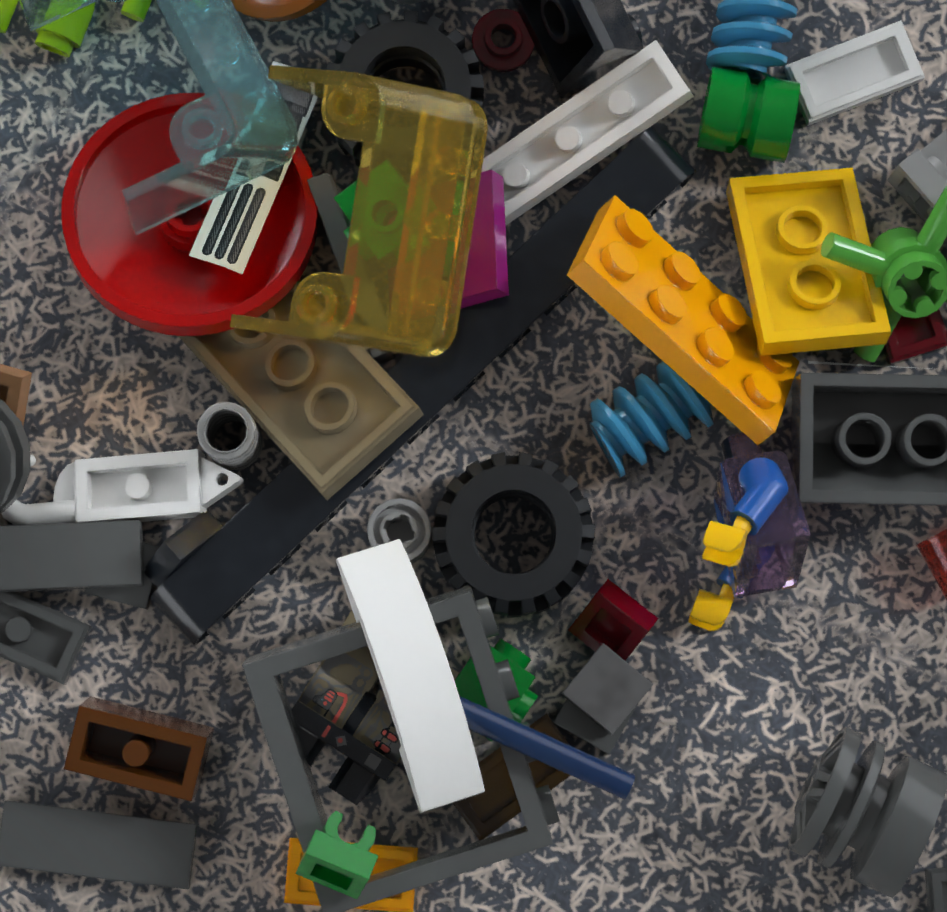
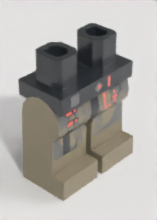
[291,610,459,805]

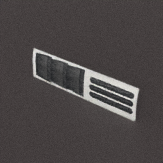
[189,61,325,274]

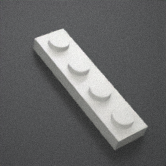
[450,40,694,225]

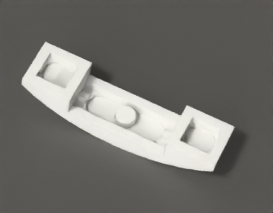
[336,539,485,814]

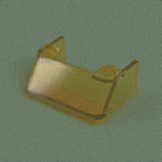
[230,65,488,358]

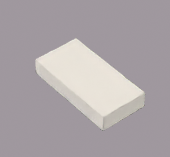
[784,21,925,126]

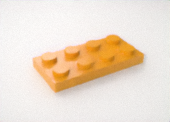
[567,195,799,445]

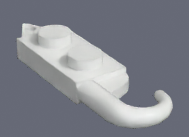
[1,449,244,525]

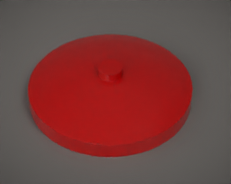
[61,93,318,336]

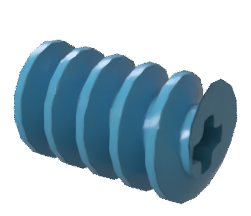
[706,0,798,84]
[589,361,714,478]

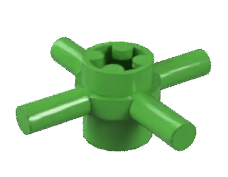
[821,186,947,362]

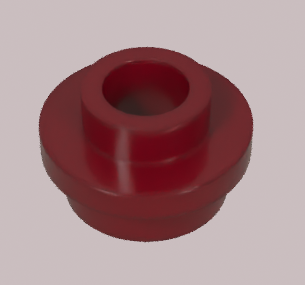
[472,9,534,72]

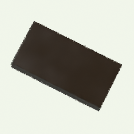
[453,713,571,841]

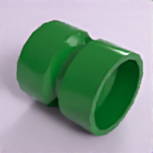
[697,67,800,163]

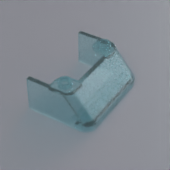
[19,0,298,235]

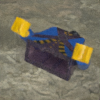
[688,432,811,631]

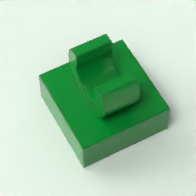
[295,811,378,899]

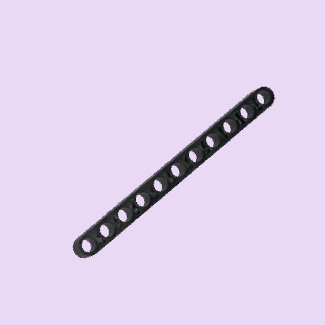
[150,126,697,646]

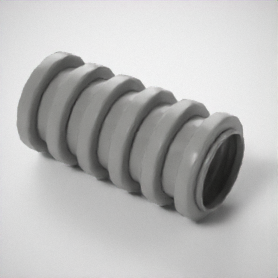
[196,402,263,470]

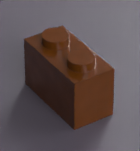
[64,696,214,801]

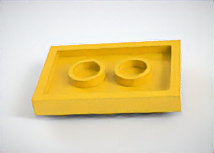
[726,168,891,356]

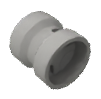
[367,498,432,564]

